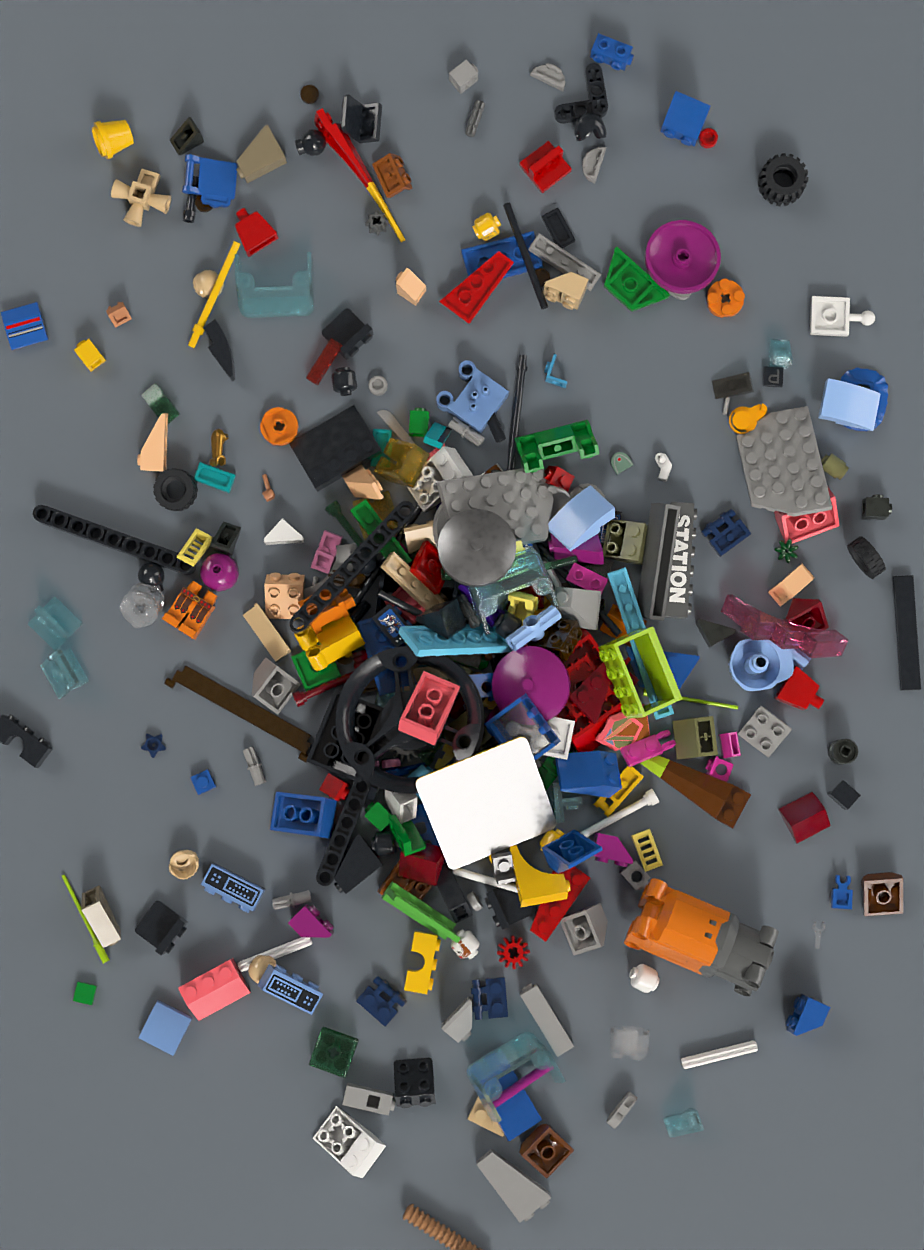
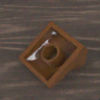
[861,872,903,916]
[519,1124,574,1179]

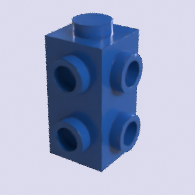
[590,33,634,71]

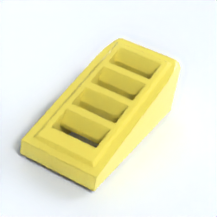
[177,528,213,567]
[631,829,663,872]

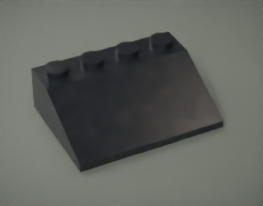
[289,405,383,492]
[306,689,383,783]

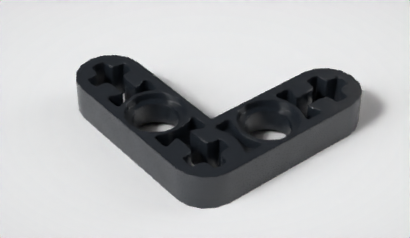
[554,63,608,124]

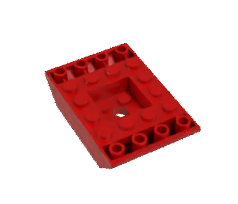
[556,628,622,753]

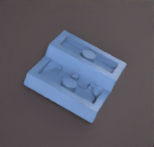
[139,1000,192,1056]

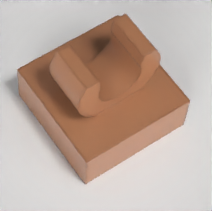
[106,302,132,328]

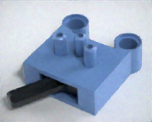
[436,361,509,443]

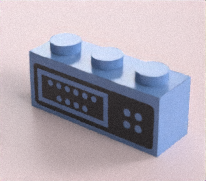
[201,863,266,913]
[258,964,323,1015]

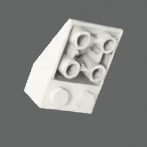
[404,446,473,512]
[313,1106,386,1178]

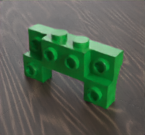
[514,419,599,473]

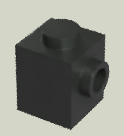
[862,494,892,520]

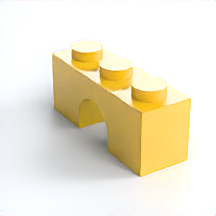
[404,930,441,994]

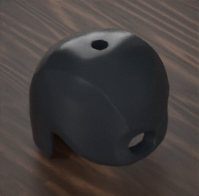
[574,113,607,141]

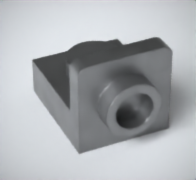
[491,851,516,885]

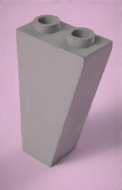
[476,1149,551,1222]

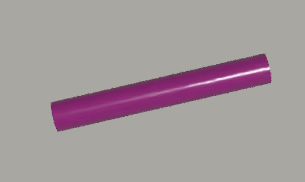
[487,1062,550,1110]

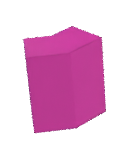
[718,732,741,759]

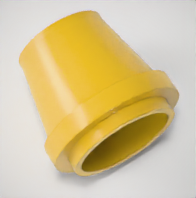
[91,119,134,159]

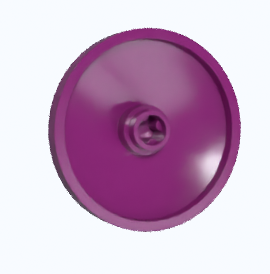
[645,220,721,294]
[492,646,570,725]

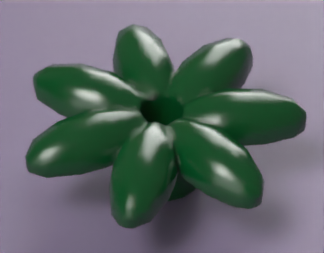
[774,539,799,563]

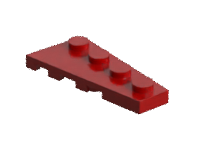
[439,251,514,324]
[529,866,590,942]

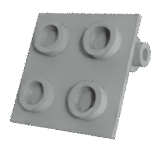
[738,706,792,758]

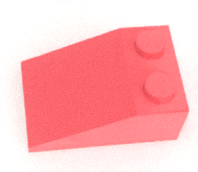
[398,671,460,746]

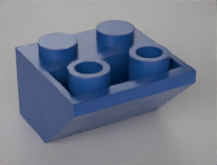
[786,994,830,1036]

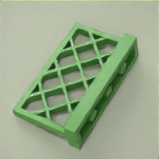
[381,881,461,943]

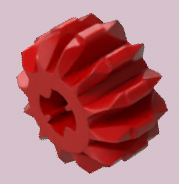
[497,935,530,969]

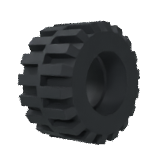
[758,153,809,206]

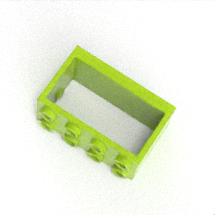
[598,626,682,719]

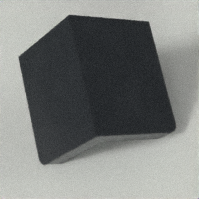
[827,780,861,810]

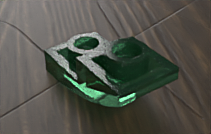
[142,383,180,424]

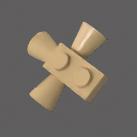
[111,169,171,227]

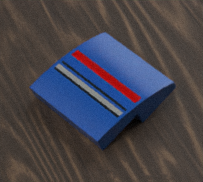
[1,302,49,350]

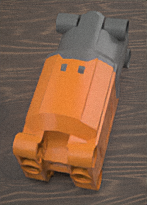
[624,878,779,996]

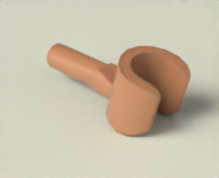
[262,474,275,502]

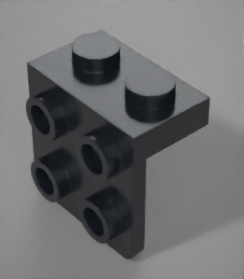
[341,94,382,143]
[322,308,373,360]
[484,881,536,930]
[135,901,188,956]
[394,1058,436,1108]

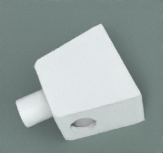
[385,790,417,824]

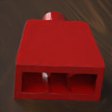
[235,208,278,257]
[774,666,824,710]

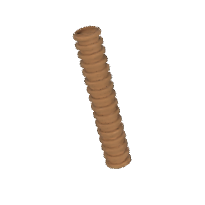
[403,1203,482,1250]

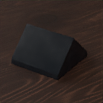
[415,599,467,640]

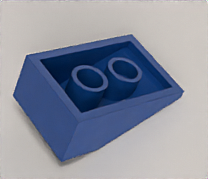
[661,91,711,146]
[555,751,622,798]
[270,792,337,839]
[542,829,603,873]

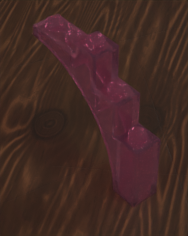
[721,594,848,658]

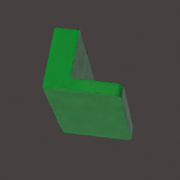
[388,814,426,856]

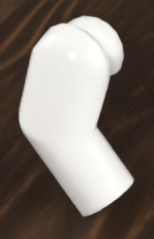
[655,453,672,482]

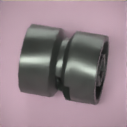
[828,739,858,764]

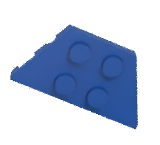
[626,647,700,689]

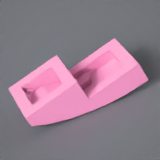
[311,530,343,574]

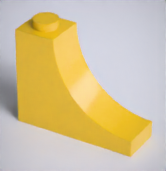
[509,845,570,907]

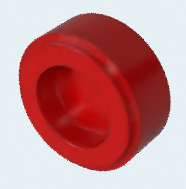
[699,128,718,148]

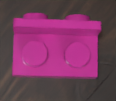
[566,563,609,594]

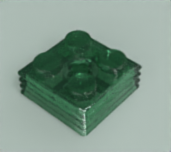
[309,1027,359,1078]

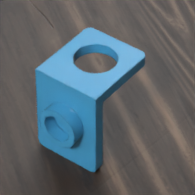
[544,354,567,388]

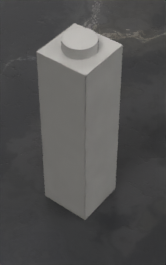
[520,983,574,1057]

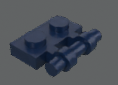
[701,509,751,557]
[356,975,407,1027]
[471,977,508,1020]

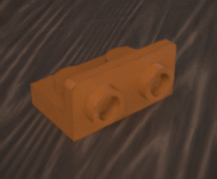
[372,153,412,198]

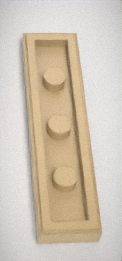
[381,552,445,610]

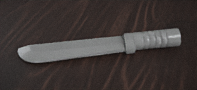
[377,410,426,462]

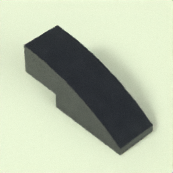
[203,319,235,381]

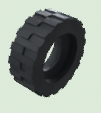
[153,468,198,511]
[847,536,886,579]

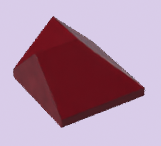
[781,598,829,646]

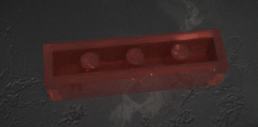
[306,338,343,385]

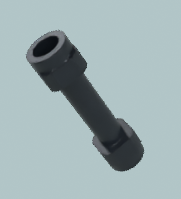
[183,176,199,223]

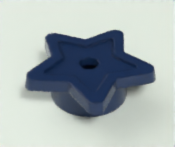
[141,734,166,758]

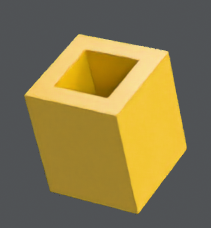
[74,339,106,372]

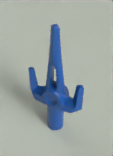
[385,762,428,776]

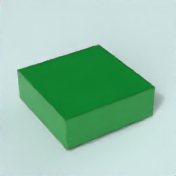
[73,981,98,1005]

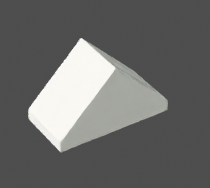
[264,519,304,545]

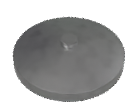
[438,509,516,587]

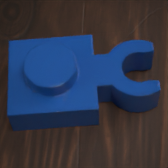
[831,875,853,910]

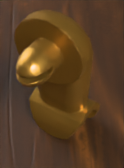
[209,429,229,466]

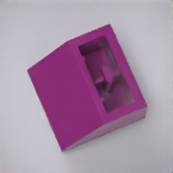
[593,833,633,867]
[288,904,334,938]

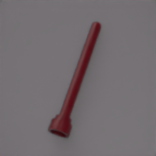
[292,671,354,707]

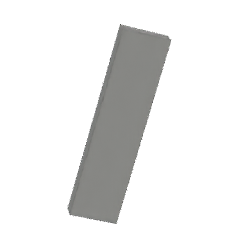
[528,233,602,291]

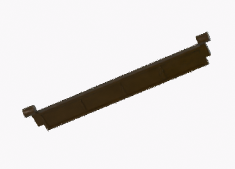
[164,666,311,763]

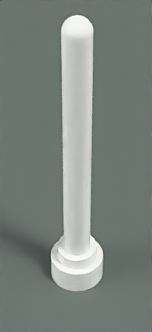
[580,789,659,837]
[452,868,518,893]

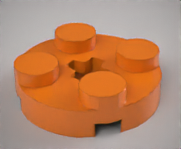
[706,278,745,318]
[260,407,299,446]

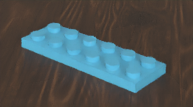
[398,623,513,657]

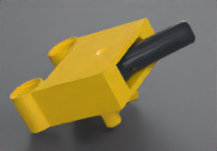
[294,600,371,671]

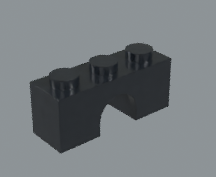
[0,714,53,768]

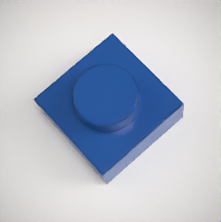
[190,769,216,795]

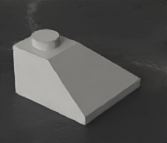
[554,587,601,630]
[252,657,301,714]
[560,903,608,955]
[441,996,472,1043]

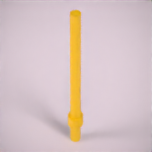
[188,241,240,348]

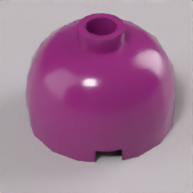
[200,553,239,592]

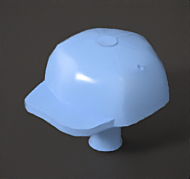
[728,638,794,691]

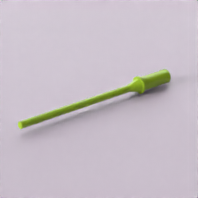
[643,688,738,710]
[61,874,110,964]

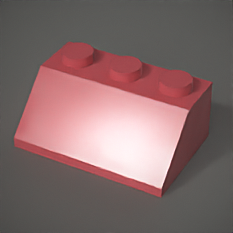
[774,486,840,544]
[178,958,251,1021]

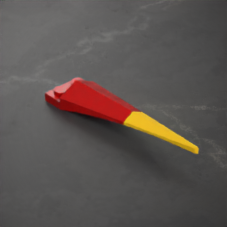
[314,108,405,242]

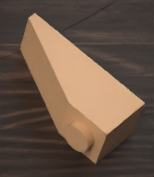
[137,413,168,471]

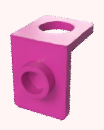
[705,756,733,782]

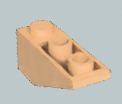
[342,465,384,499]

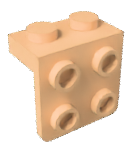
[264,573,305,619]

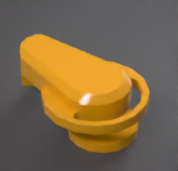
[729,403,767,434]

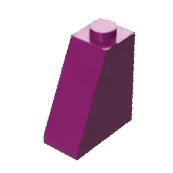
[547,533,604,565]

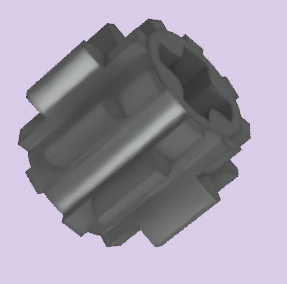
[365,210,389,236]

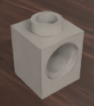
[449,60,478,94]
[619,859,651,890]

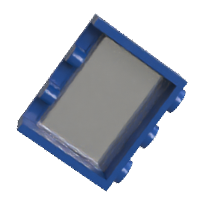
[485,693,561,760]

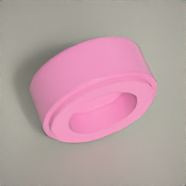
[381,758,401,768]

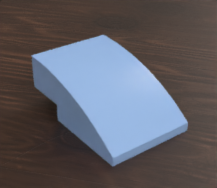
[818,378,880,431]
[548,485,615,551]

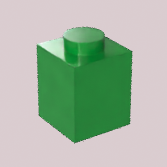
[409,408,430,437]
[364,801,392,831]

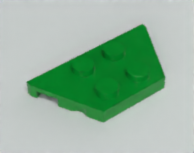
[604,247,670,312]

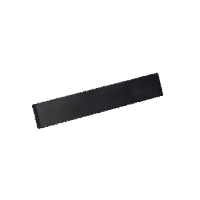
[893,575,921,691]

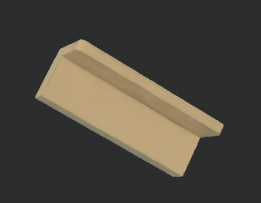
[243,603,291,662]

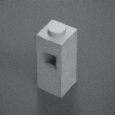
[342,1083,396,1116]

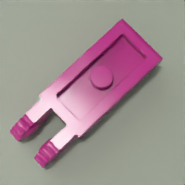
[620,730,676,767]

